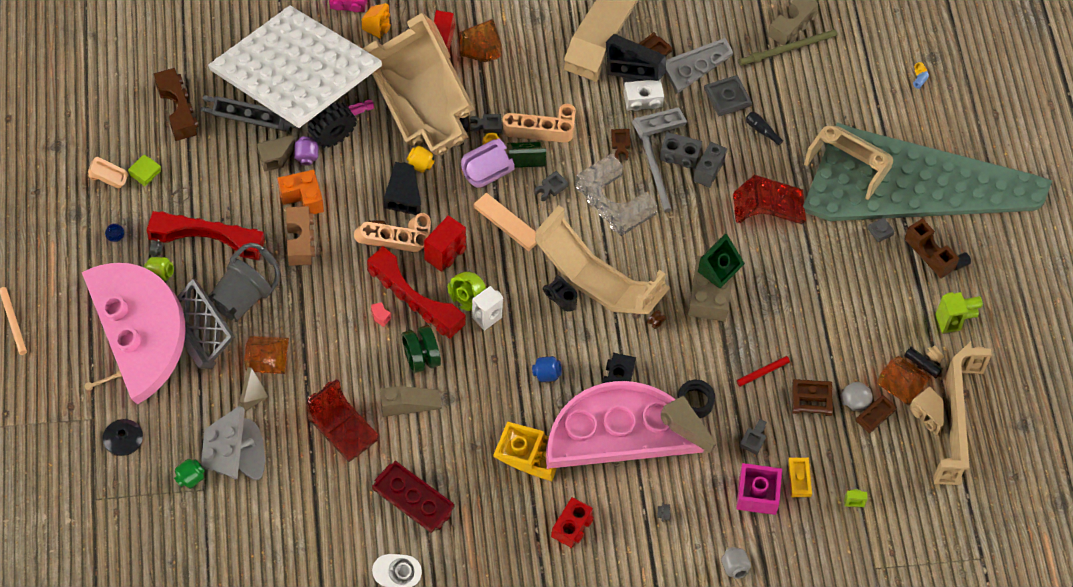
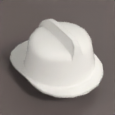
[372,554,422,587]

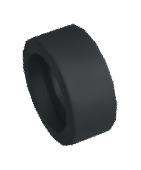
[677,379,715,418]

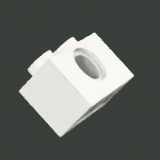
[623,79,664,111]
[472,286,503,331]

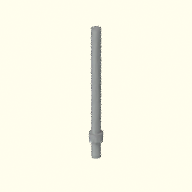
[637,117,671,212]

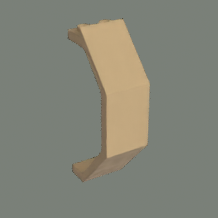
[535,205,670,314]

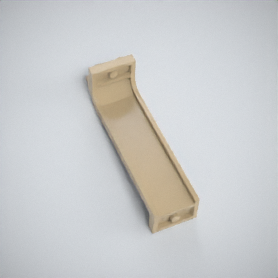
[564,0,638,82]
[933,341,992,485]

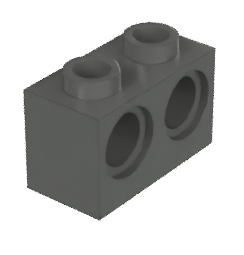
[660,132,702,169]
[693,141,727,188]

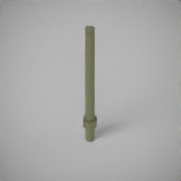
[738,29,837,66]

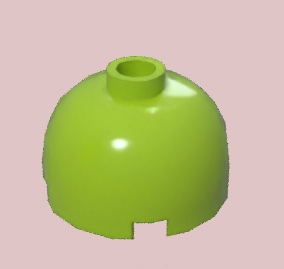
[447,271,486,311]

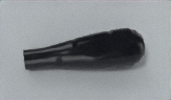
[746,112,783,146]

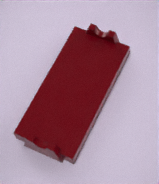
[372,460,455,533]

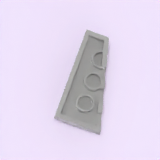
[666,38,733,94]

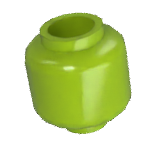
[144,257,174,282]

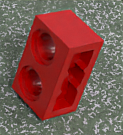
[551,497,594,548]

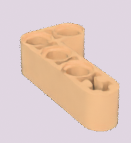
[502,104,576,143]
[354,213,431,252]

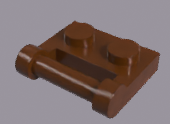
[792,379,833,416]

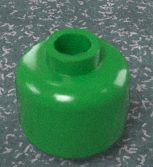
[174,458,205,489]

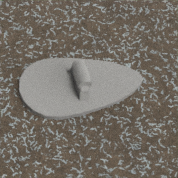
[239,418,265,480]

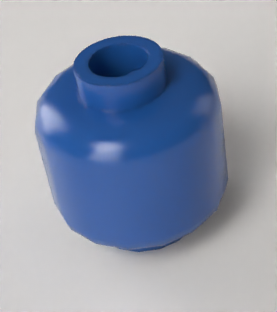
[532,356,562,382]

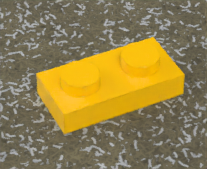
[788,457,812,497]

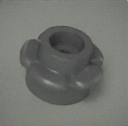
[149,239,163,257]
[657,502,670,522]

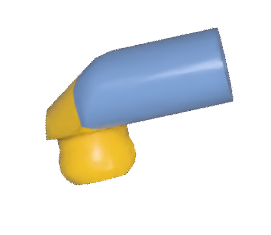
[913,62,929,89]

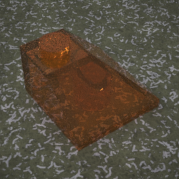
[460,19,502,63]
[244,336,289,374]
[877,356,931,405]

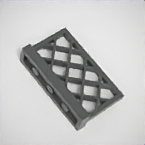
[177,279,235,369]

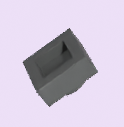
[868,218,895,242]

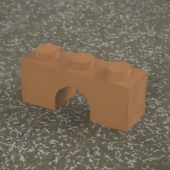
[286,206,315,266]

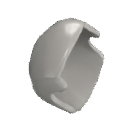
[840,382,873,411]

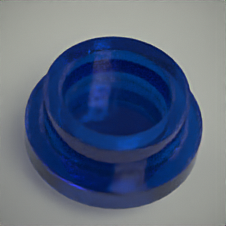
[105,223,125,242]

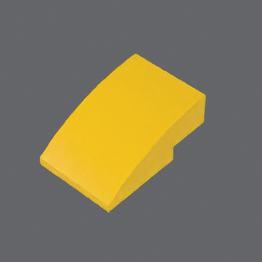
[493,421,557,481]

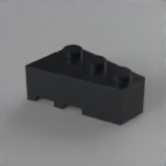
[606,34,666,81]

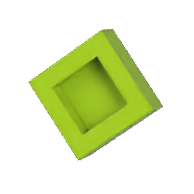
[844,489,868,507]

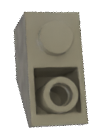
[257,135,295,172]

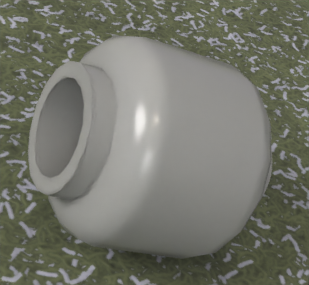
[721,547,751,579]

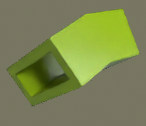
[128,155,161,186]

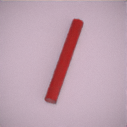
[736,356,790,387]

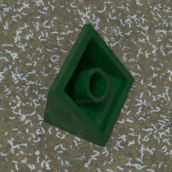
[507,141,546,168]
[698,234,745,288]

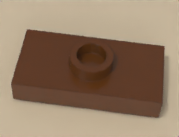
[855,395,897,434]

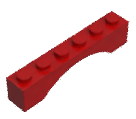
[147,211,265,260]
[367,246,466,339]

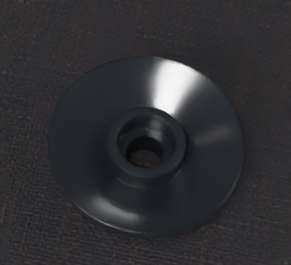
[103,419,143,456]

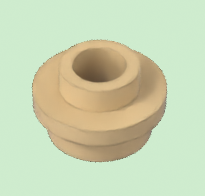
[927,345,944,364]

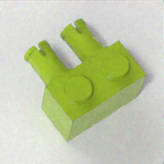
[935,292,983,334]

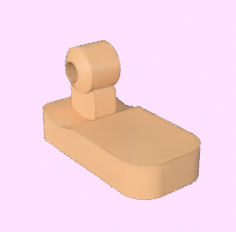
[88,157,128,188]

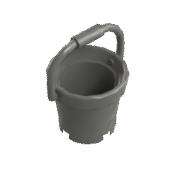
[208,243,280,322]

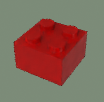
[424,215,467,272]

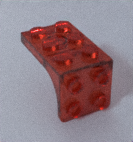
[733,174,806,224]
[307,379,380,462]

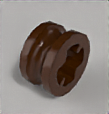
[647,310,666,329]

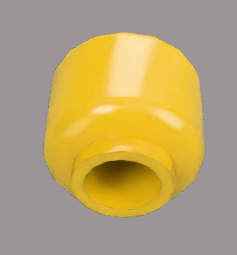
[406,146,435,173]

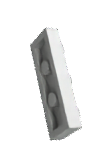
[632,107,687,137]

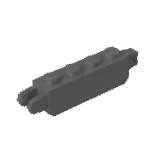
[200,95,300,132]

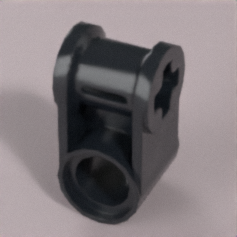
[543,275,578,312]

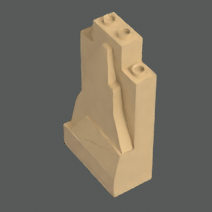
[362,13,475,156]

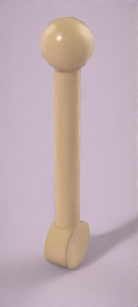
[84,370,122,391]

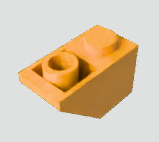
[361,3,391,38]

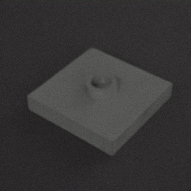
[704,75,752,117]

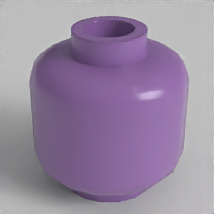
[294,137,318,165]

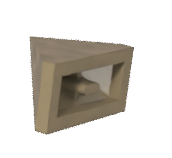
[240,367,268,411]

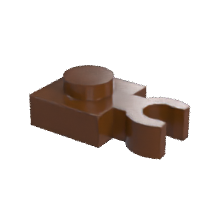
[611,129,631,161]

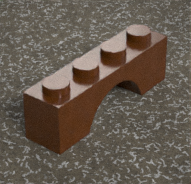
[153,68,199,141]

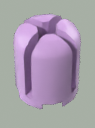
[461,138,515,188]

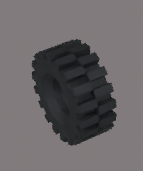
[308,102,357,148]

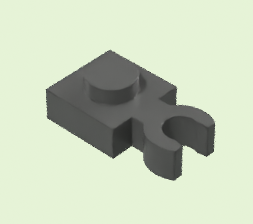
[470,114,502,133]
[534,171,568,201]

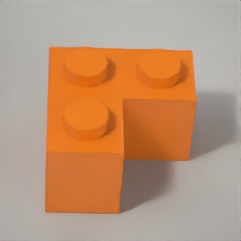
[277,169,324,214]

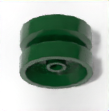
[401,325,441,374]

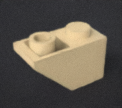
[909,386,944,435]

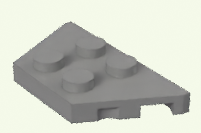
[201,406,245,479]

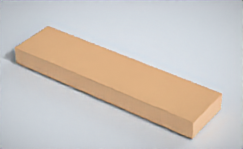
[474,193,537,251]

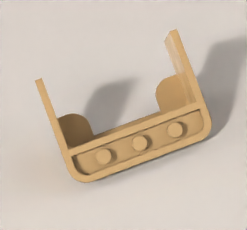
[804,126,893,200]

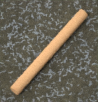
[0,287,27,355]

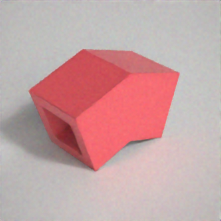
[371,302,391,327]

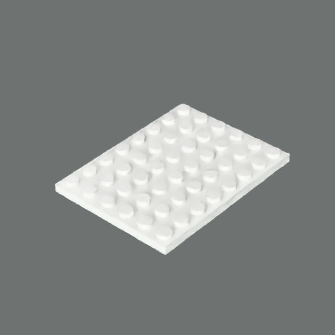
[208,6,382,128]

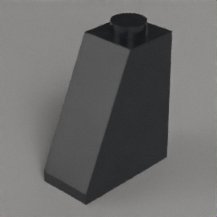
[384,162,421,215]

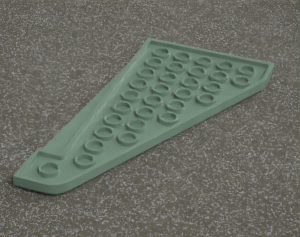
[802,122,1052,221]

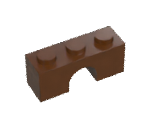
[904,218,959,279]

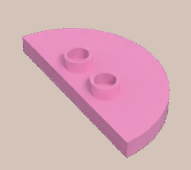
[82,263,186,404]
[546,381,704,469]

